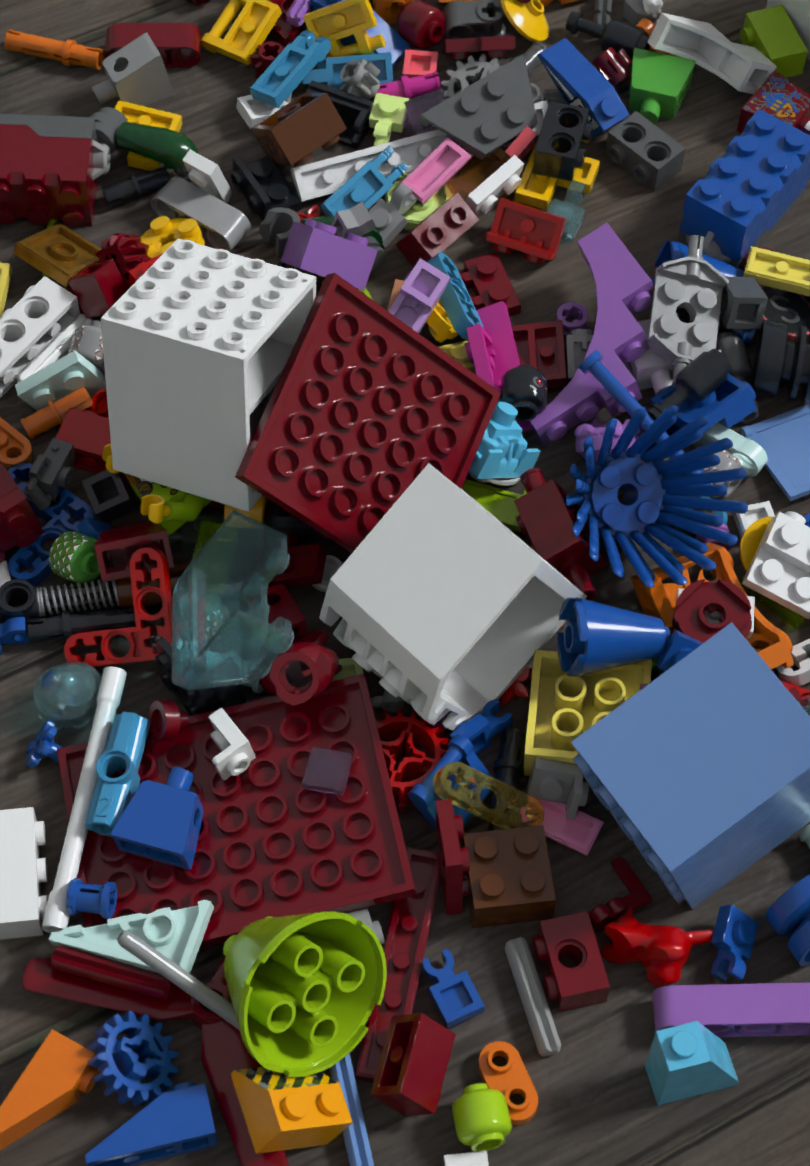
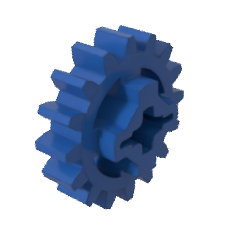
[88,1011,179,1107]

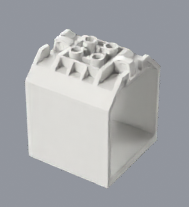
[319,463,587,731]

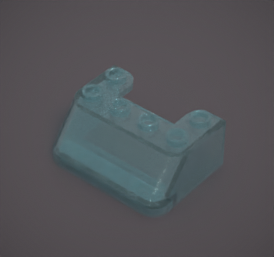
[172,510,294,690]

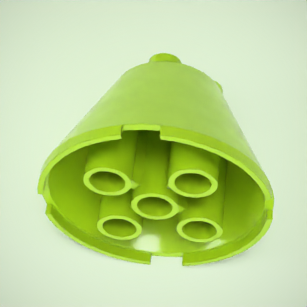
[223,911,387,1078]

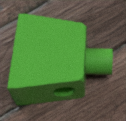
[628,48,696,124]

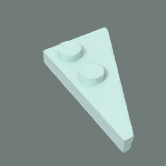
[49,900,214,974]

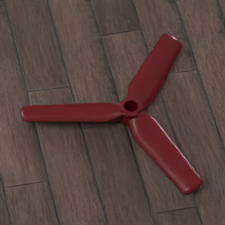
[21,955,289,1166]

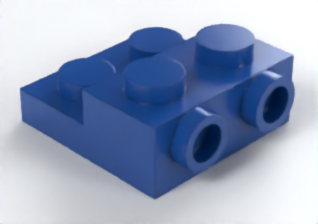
[650,373,757,433]

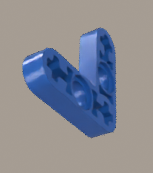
[8,462,95,586]

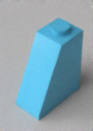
[645,1021,739,1105]

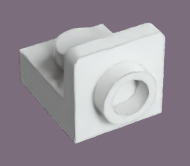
[209,707,256,780]

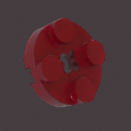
[672,579,752,643]

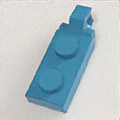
[301,52,393,90]

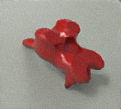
[601,907,714,987]

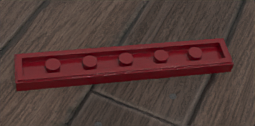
[355,846,441,1083]

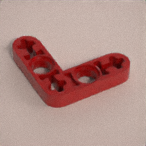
[64,547,177,668]

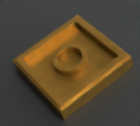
[13,223,102,288]

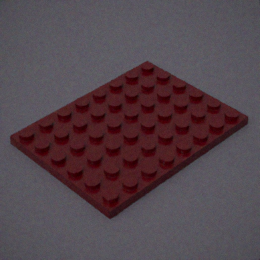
[57,673,417,949]

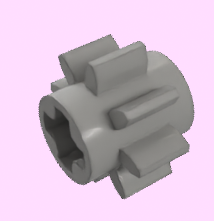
[339,58,381,100]

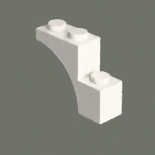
[647,13,777,94]

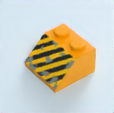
[231,1067,353,1154]

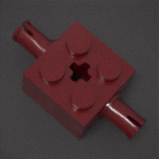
[514,468,608,601]

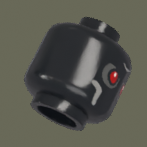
[500,365,548,421]

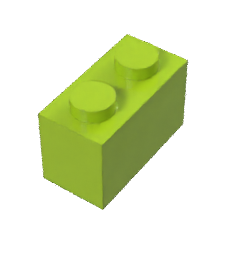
[740,5,808,78]

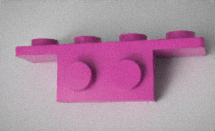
[465,301,533,432]

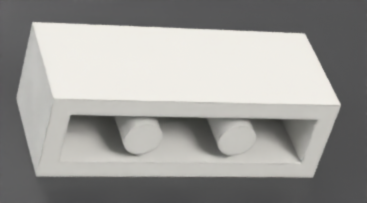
[0,807,48,940]

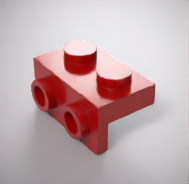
[484,198,567,264]

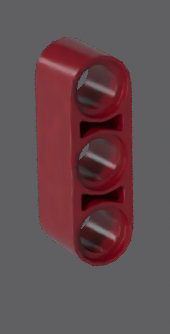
[105,23,201,68]

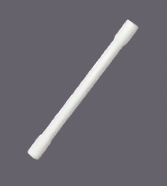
[41,666,127,933]

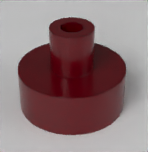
[147,701,189,741]

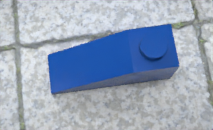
[85,1082,218,1166]

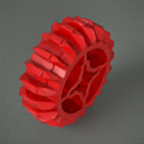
[376,708,453,814]

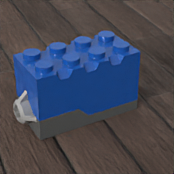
[677,109,810,270]

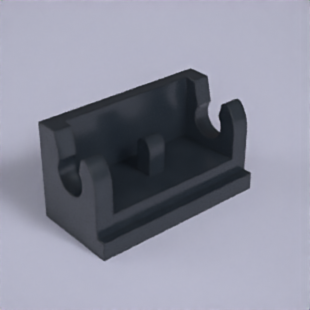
[306,81,373,150]

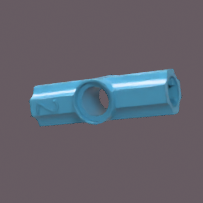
[85,712,151,837]

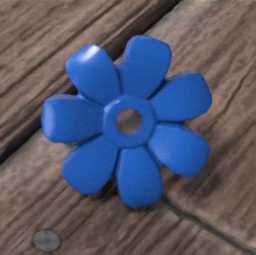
[26,720,64,768]

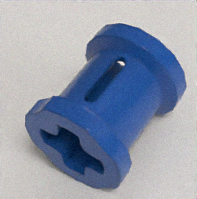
[66,878,117,919]

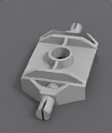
[647,235,729,387]

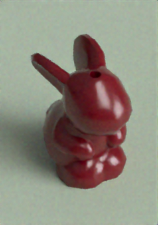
[258,631,343,706]

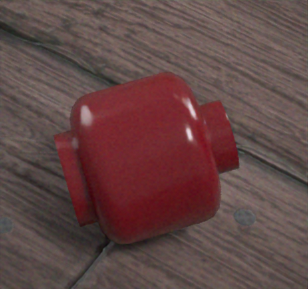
[397,0,445,48]

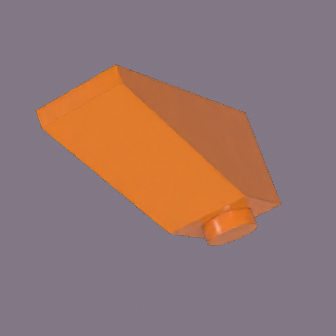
[0,1029,99,1151]

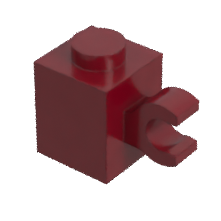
[66,259,128,319]

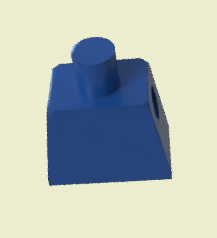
[111,767,204,870]

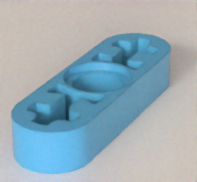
[427,252,484,341]

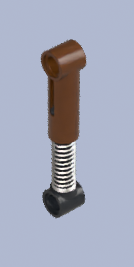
[0,551,247,627]

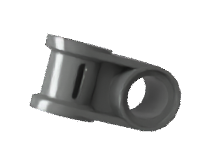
[443,0,506,39]

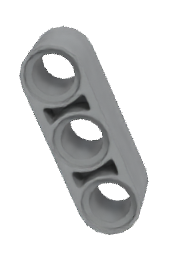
[150,177,251,252]

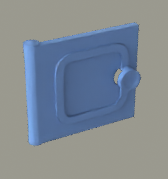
[740,403,810,501]

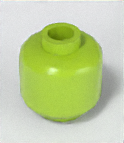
[452,1083,512,1152]

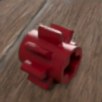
[251,42,285,78]
[592,47,632,87]

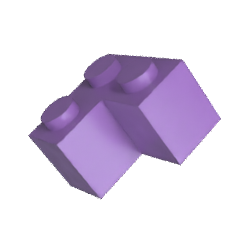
[281,218,378,290]

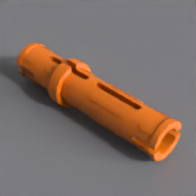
[4,29,104,70]

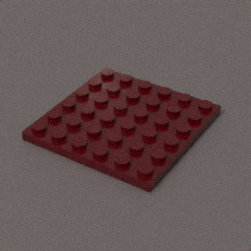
[235,273,501,553]

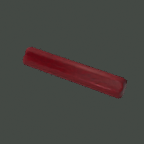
[50,946,172,1000]

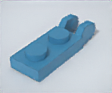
[250,30,331,108]
[319,146,408,216]

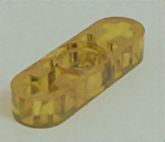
[433,762,544,829]

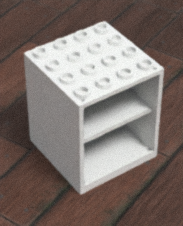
[100,239,316,512]

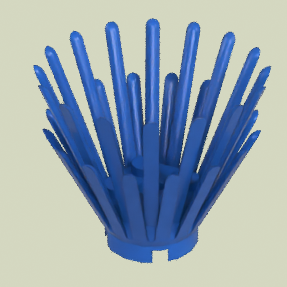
[566,406,748,587]

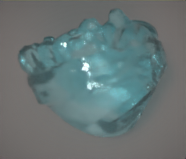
[33,662,101,731]

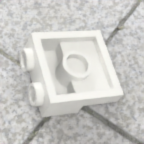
[742,511,810,619]

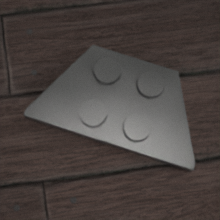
[418,55,538,160]

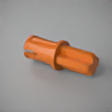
[20,387,93,440]

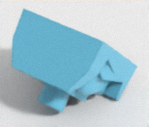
[469,399,540,479]

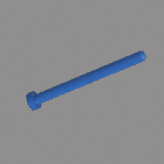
[578,350,711,485]

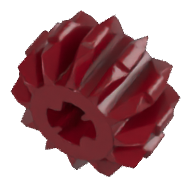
[95,233,153,288]

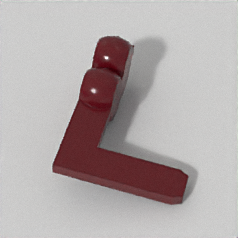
[588,856,653,930]

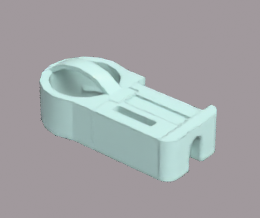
[694,422,768,477]

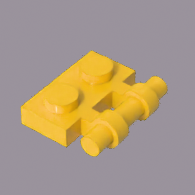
[303,0,385,58]

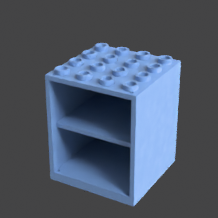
[571,622,810,910]

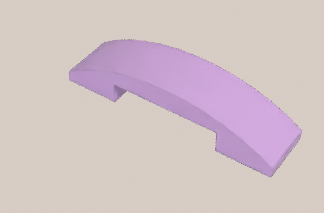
[388,258,451,333]

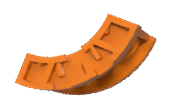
[630,542,794,669]

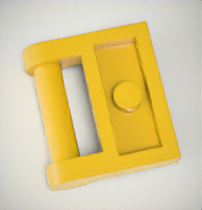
[201,0,282,65]

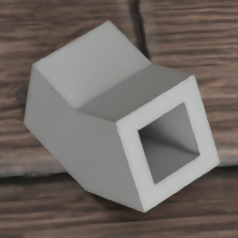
[623,0,660,27]
[330,202,377,239]

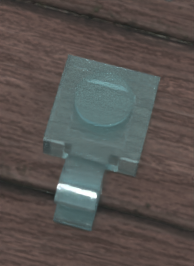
[547,180,586,243]

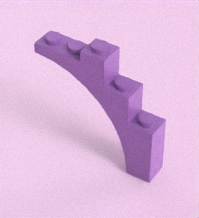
[530,222,654,446]

